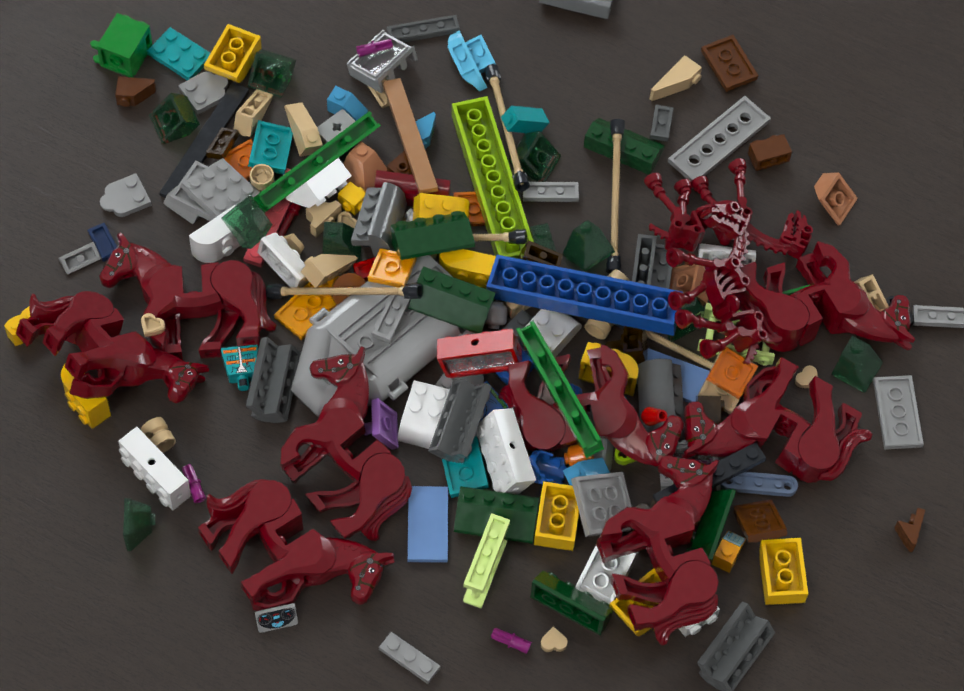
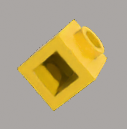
[338,182,366,215]

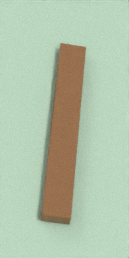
[383,78,438,194]

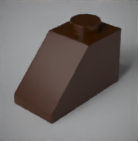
[115,76,156,107]

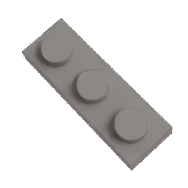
[523,182,579,202]
[372,287,411,344]
[912,305,964,328]
[379,632,440,684]

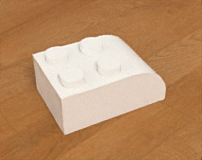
[189,205,250,263]
[517,309,582,357]
[398,380,450,449]

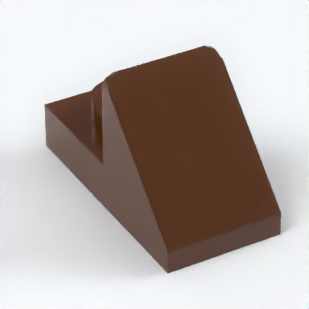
[894,508,925,552]

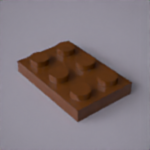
[701,35,759,92]
[733,499,787,543]

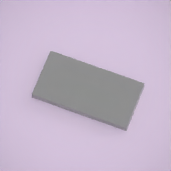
[873,375,924,450]

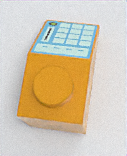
[712,530,746,573]

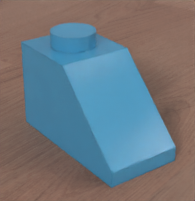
[327,86,368,121]
[415,112,436,149]
[563,457,610,486]

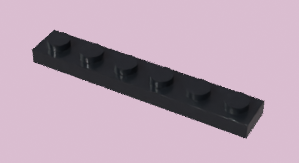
[653,442,766,503]

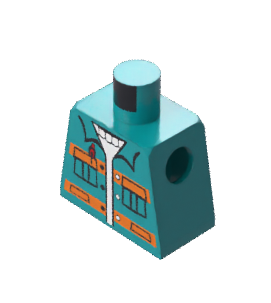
[221,345,258,391]

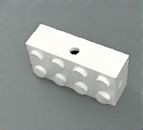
[477,408,536,495]
[119,427,191,510]

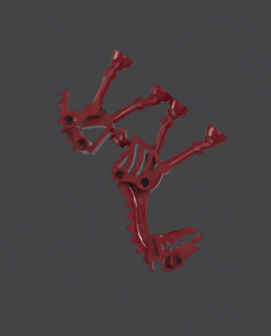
[644,158,813,259]
[666,201,767,365]

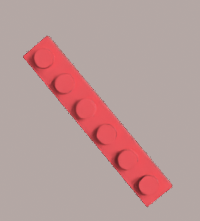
[243,168,291,267]

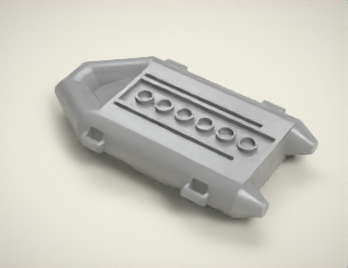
[291,254,474,417]

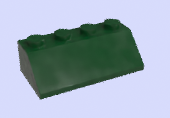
[584,118,665,175]
[390,211,475,260]
[408,266,496,334]
[454,486,539,544]
[685,489,736,567]
[530,571,613,636]

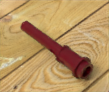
[277,202,302,236]

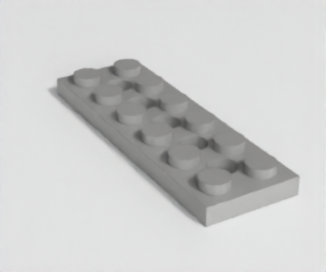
[668,96,771,182]

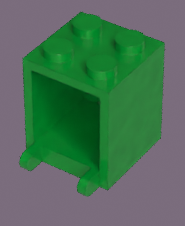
[90,13,153,78]

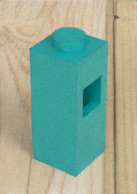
[501,106,550,134]

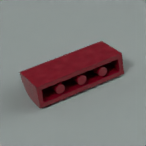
[374,170,451,207]

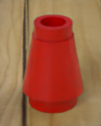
[641,407,667,426]

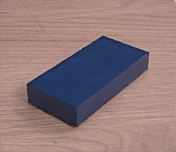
[87,223,117,262]

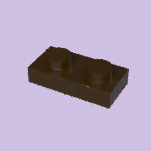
[206,127,239,159]

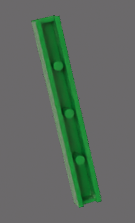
[253,111,381,213]
[516,320,604,458]

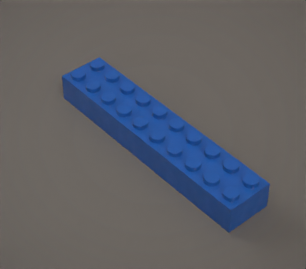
[486,255,683,336]

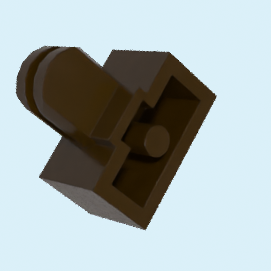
[605,326,648,364]

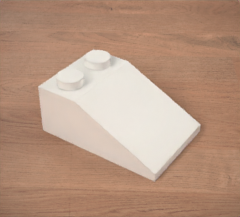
[576,546,639,605]

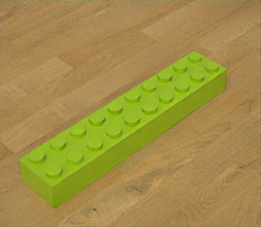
[451,96,533,259]

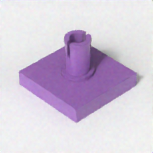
[364,398,398,450]

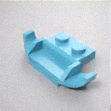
[448,30,496,92]

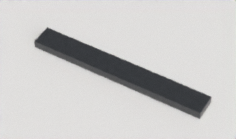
[159,82,249,198]

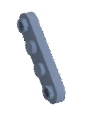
[720,472,798,497]

